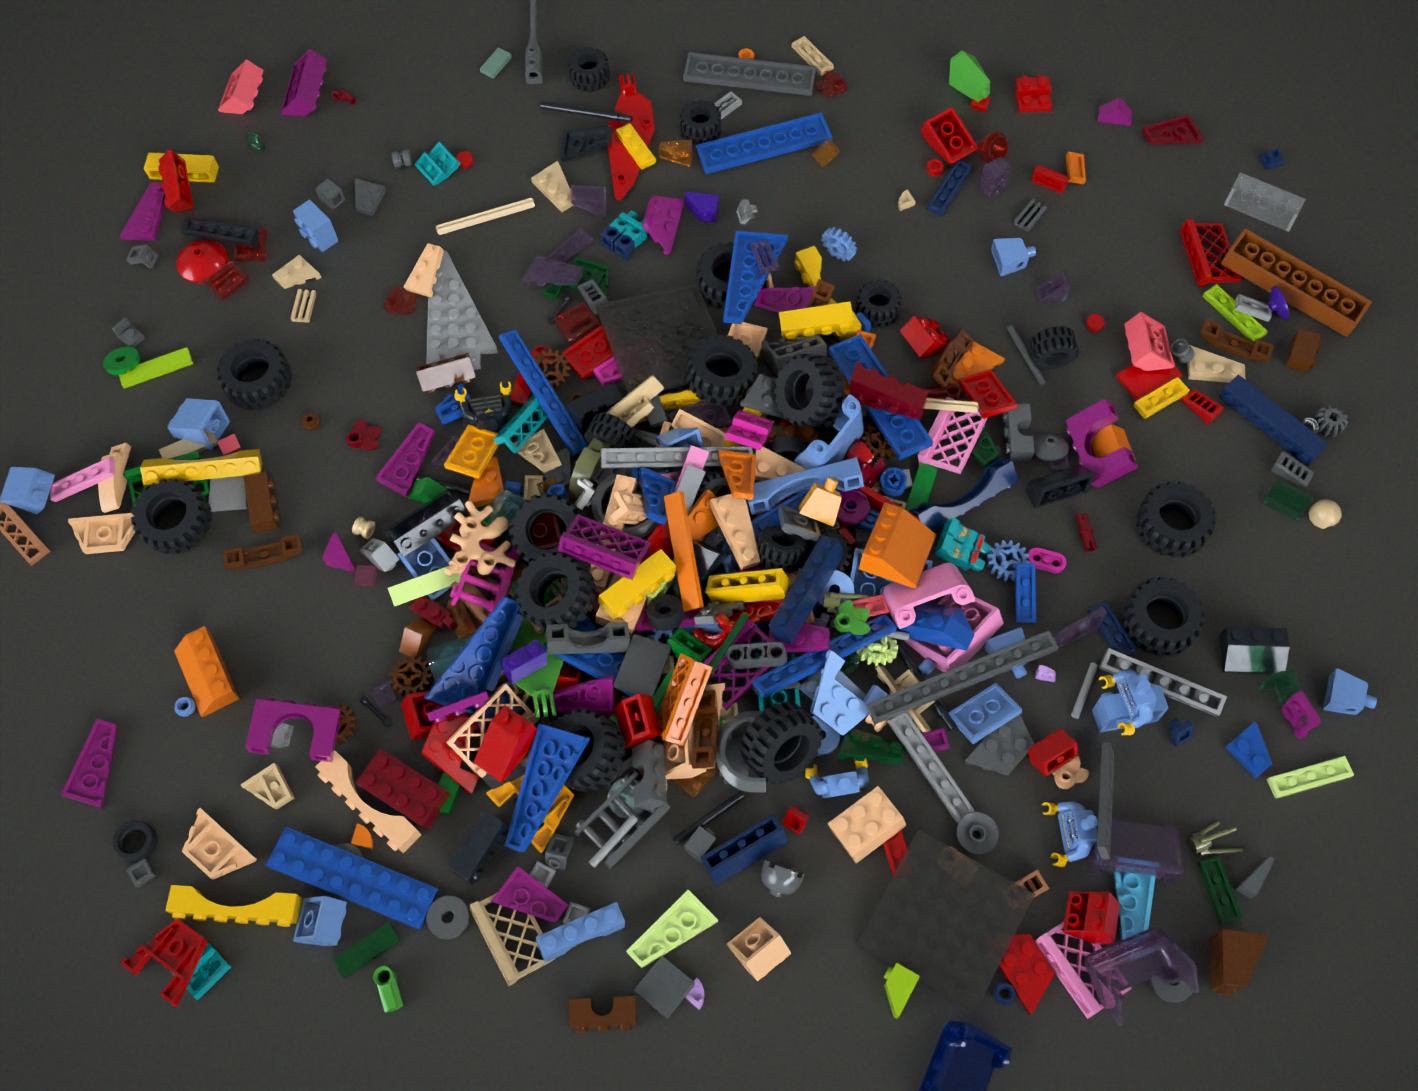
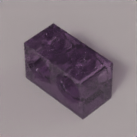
[979,157,1011,199]

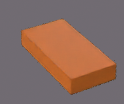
[1066,151,1086,185]

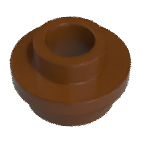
[301,413,320,430]

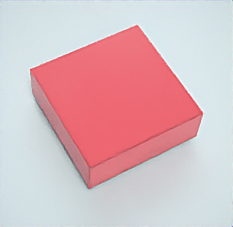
[217,434,243,456]

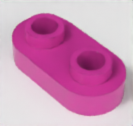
[1027,548,1067,574]

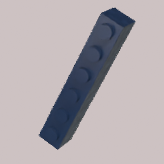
[1219,374,1328,466]
[768,535,844,644]

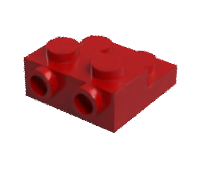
[1014,75,1052,113]

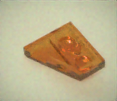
[659,140,693,167]

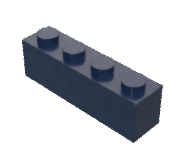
[700,814,788,885]

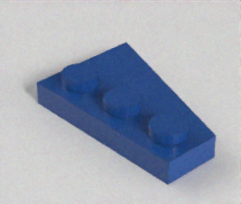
[639,467,677,525]

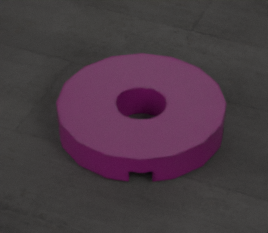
[836,489,870,525]

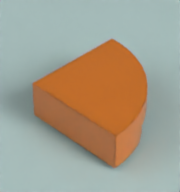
[351,824,373,849]

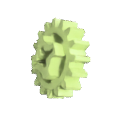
[856,636,898,666]

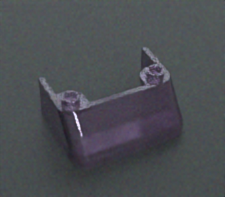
[1085,928,1200,1026]

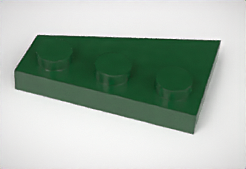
[948,415,999,468]
[838,728,906,765]

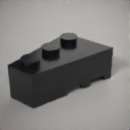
[669,540,730,601]

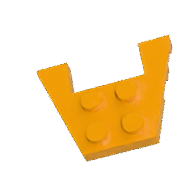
[486,775,574,854]

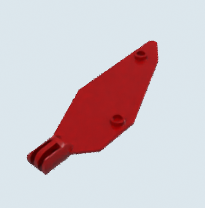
[608,74,655,201]

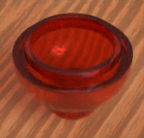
[977,131,1008,166]

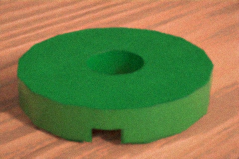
[103,346,140,375]

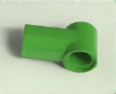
[373,966,404,1013]

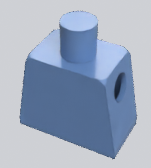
[991,238,1036,276]
[984,627,1027,678]
[1323,668,1377,715]

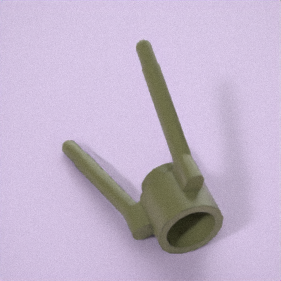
[823,591,869,615]
[1189,821,1243,856]

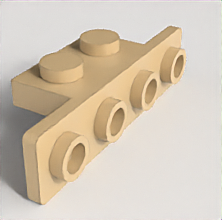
[606,375,664,428]
[875,665,935,732]

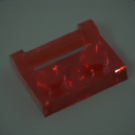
[234,228,268,262]
[202,260,249,301]
[554,302,601,344]

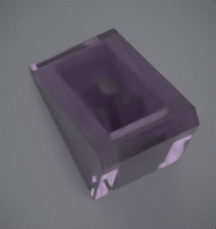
[1035,271,1071,304]

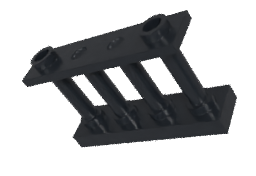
[383,490,469,557]

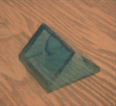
[487,490,529,533]

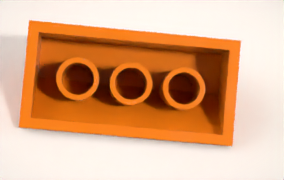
[174,626,240,717]

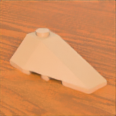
[662,695,706,779]

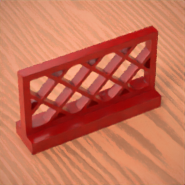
[1179,219,1241,287]

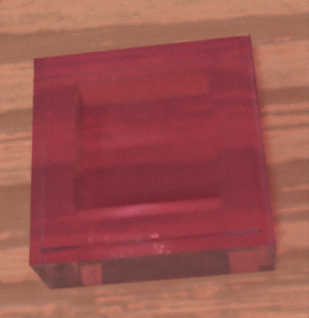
[354,565,378,586]

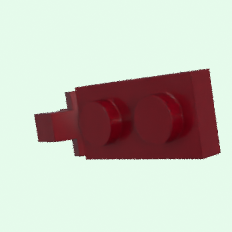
[408,596,457,631]

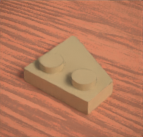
[272,255,322,289]
[241,763,294,809]

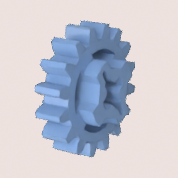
[821,227,857,261]
[986,540,1030,581]

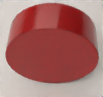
[456,151,473,168]
[926,159,944,176]
[1086,314,1105,332]

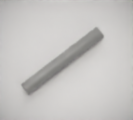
[1071,663,1098,719]
[589,815,638,868]

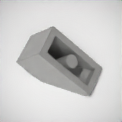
[359,538,399,572]

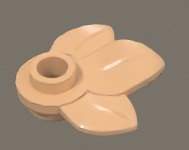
[1052,756,1089,789]

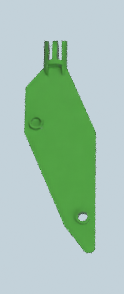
[510,579,564,719]

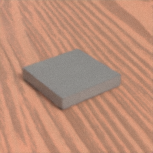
[209,475,249,512]

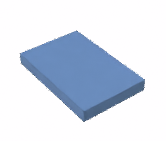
[948,682,1022,744]

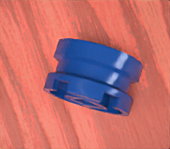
[880,467,907,498]

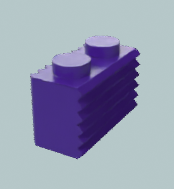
[502,640,547,684]

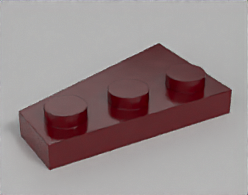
[1141,114,1204,144]

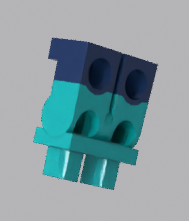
[600,210,647,260]

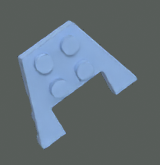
[810,650,888,735]

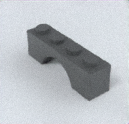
[545,622,630,655]

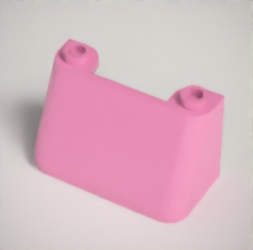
[883,563,976,629]

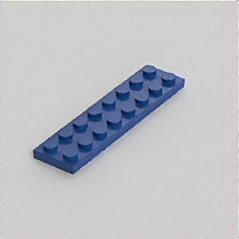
[696,113,832,174]
[828,334,933,460]
[266,827,439,930]

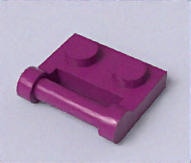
[1281,691,1321,739]

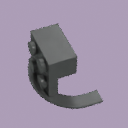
[591,474,660,539]
[716,711,766,793]

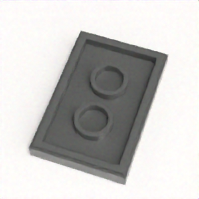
[613,634,672,699]

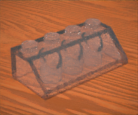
[1224,172,1306,232]

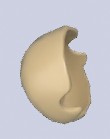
[1308,499,1342,529]

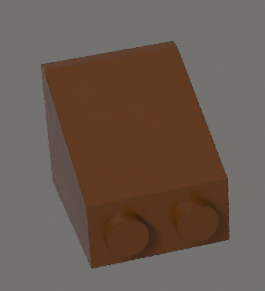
[1210,929,1268,996]

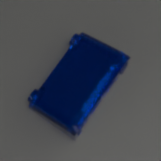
[919,1021,1013,1091]

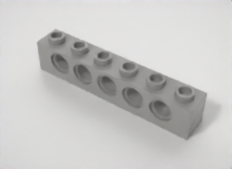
[1099,648,1227,716]

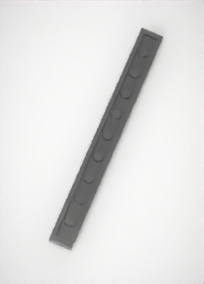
[866,630,1059,725]

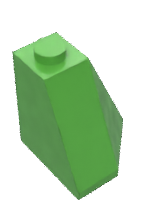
[949,50,990,102]

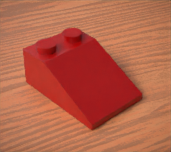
[920,107,979,165]
[401,691,472,741]
[474,705,537,783]

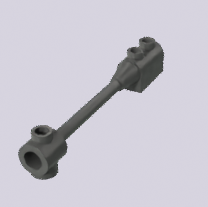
[525,0,543,84]

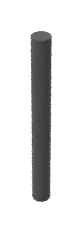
[1007,325,1046,386]

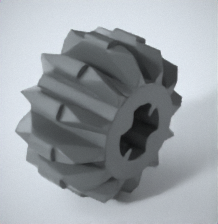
[1314,405,1348,438]

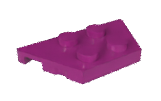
[642,196,684,255]

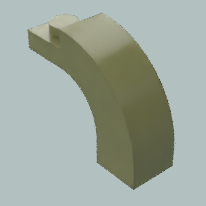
[569,438,611,503]

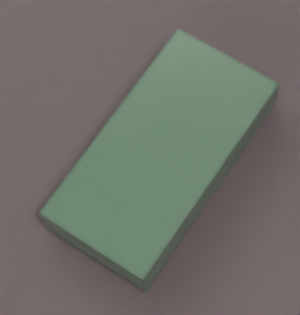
[480,48,512,79]

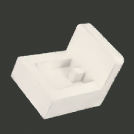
[575,478,595,510]

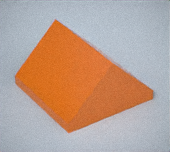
[1091,424,1136,460]

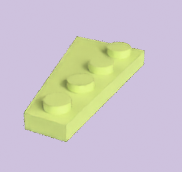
[626,890,718,968]

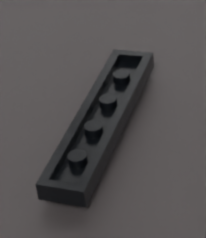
[180,217,260,247]

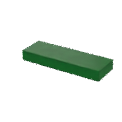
[905,463,938,511]

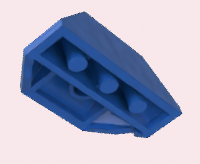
[896,602,974,651]

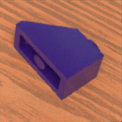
[685,191,719,222]

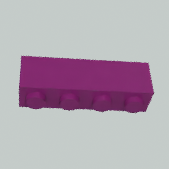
[280,49,327,116]

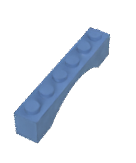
[748,457,864,515]

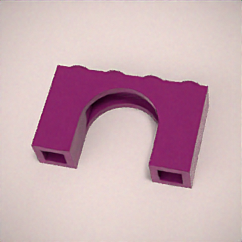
[1066,399,1138,488]
[245,697,341,762]

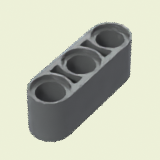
[726,642,788,669]

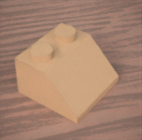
[727,917,791,981]

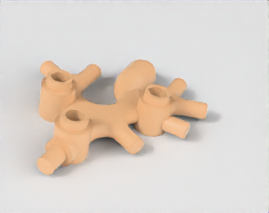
[445,501,516,576]

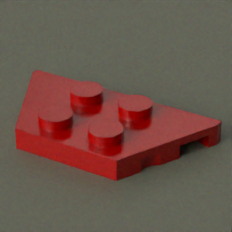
[982,934,1055,1015]

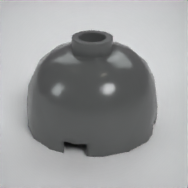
[761,859,805,898]

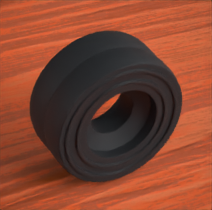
[647,595,684,631]

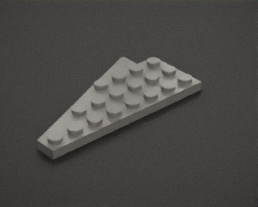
[426,251,498,370]

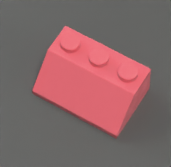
[218,59,264,114]
[1124,312,1175,371]

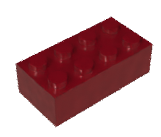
[356,749,451,830]

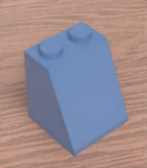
[168,398,230,450]

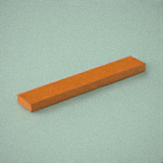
[664,491,704,612]

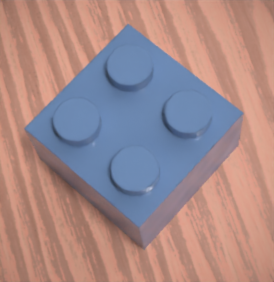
[293,199,338,252]

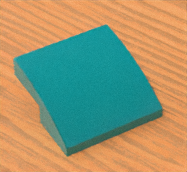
[414,142,461,186]
[172,935,231,1000]

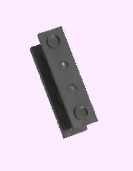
[575,771,671,869]

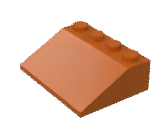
[859,502,936,589]

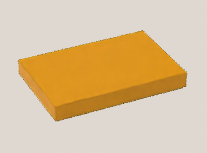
[444,424,499,479]

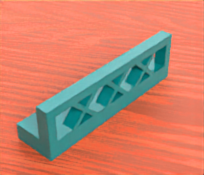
[493,394,548,453]

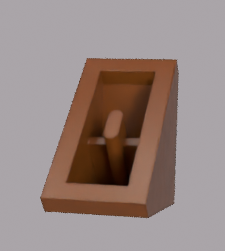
[399,619,436,659]

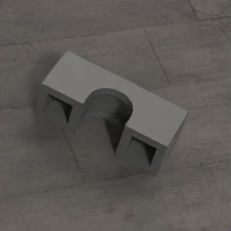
[1002,404,1034,461]
[632,740,667,811]

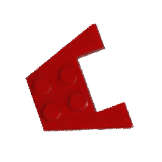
[421,715,487,795]
[120,918,208,1007]

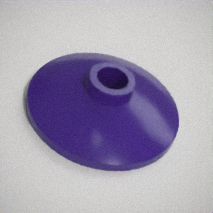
[1268,286,1289,320]

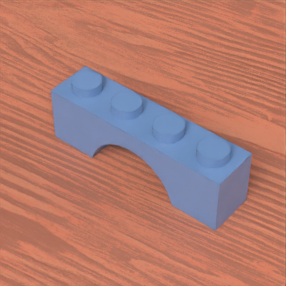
[536,902,625,963]

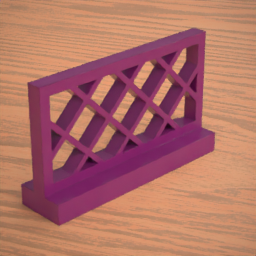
[558,514,651,580]
[703,619,782,711]

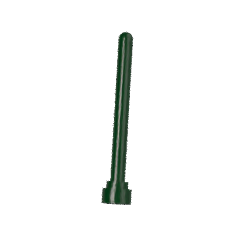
[701,612,749,698]

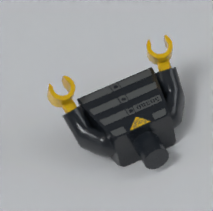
[454,381,512,431]

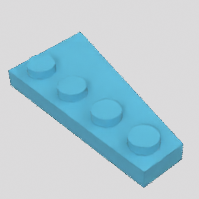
[1112,856,1157,952]

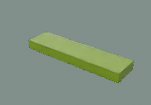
[1202,284,1268,342]
[119,347,194,389]

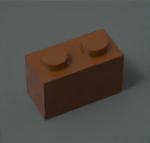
[1285,328,1322,373]

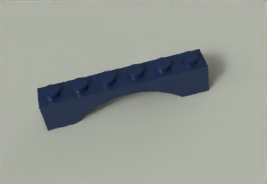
[909,458,1019,532]

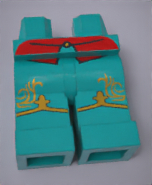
[933,517,991,572]

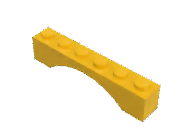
[794,246,861,342]
[140,449,263,485]
[165,885,303,927]

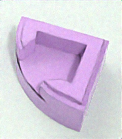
[1035,665,1056,682]
[685,977,705,1010]

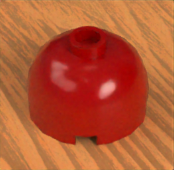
[845,439,874,469]

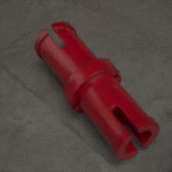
[1075,513,1097,552]

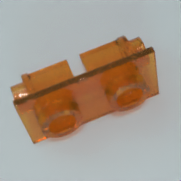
[447,599,477,640]

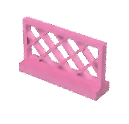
[918,397,988,474]
[1035,922,1132,1019]

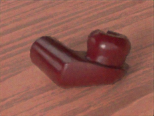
[331,90,357,105]

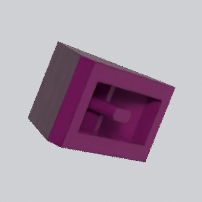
[1097,97,1132,126]
[322,532,355,572]

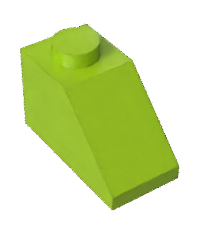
[883,963,920,1019]

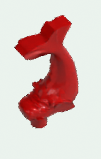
[693,613,736,652]

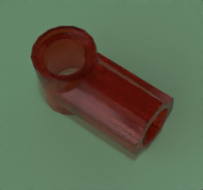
[924,383,962,400]

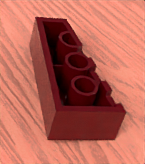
[849,362,928,420]

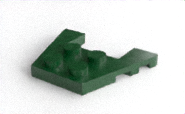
[542,257,610,316]

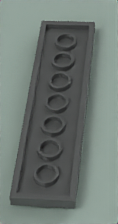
[683,52,816,96]

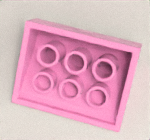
[904,594,1004,672]

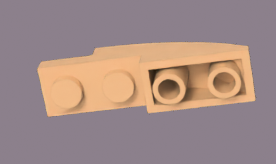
[98,443,131,513]

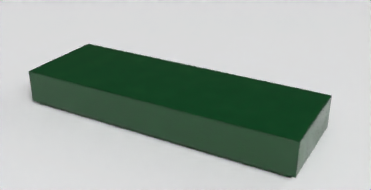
[1197,856,1243,925]
[333,922,401,979]

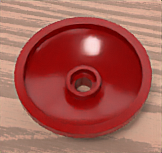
[176,239,229,283]

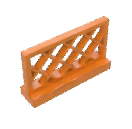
[657,653,713,746]

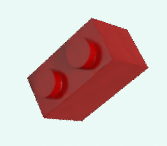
[1028,728,1079,777]

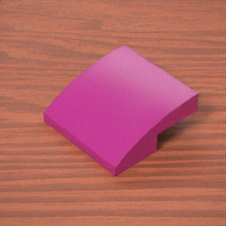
[725,410,774,450]

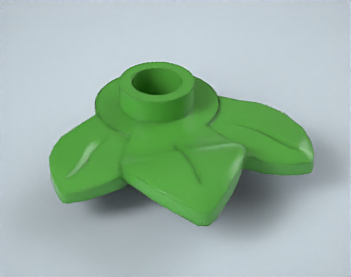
[834,600,871,635]

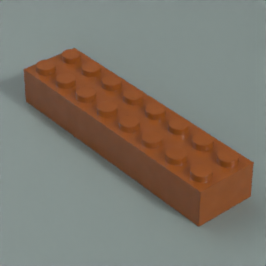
[1221,228,1372,338]

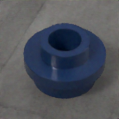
[993,982,1016,1005]

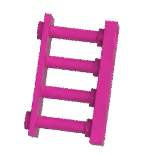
[450,542,519,614]

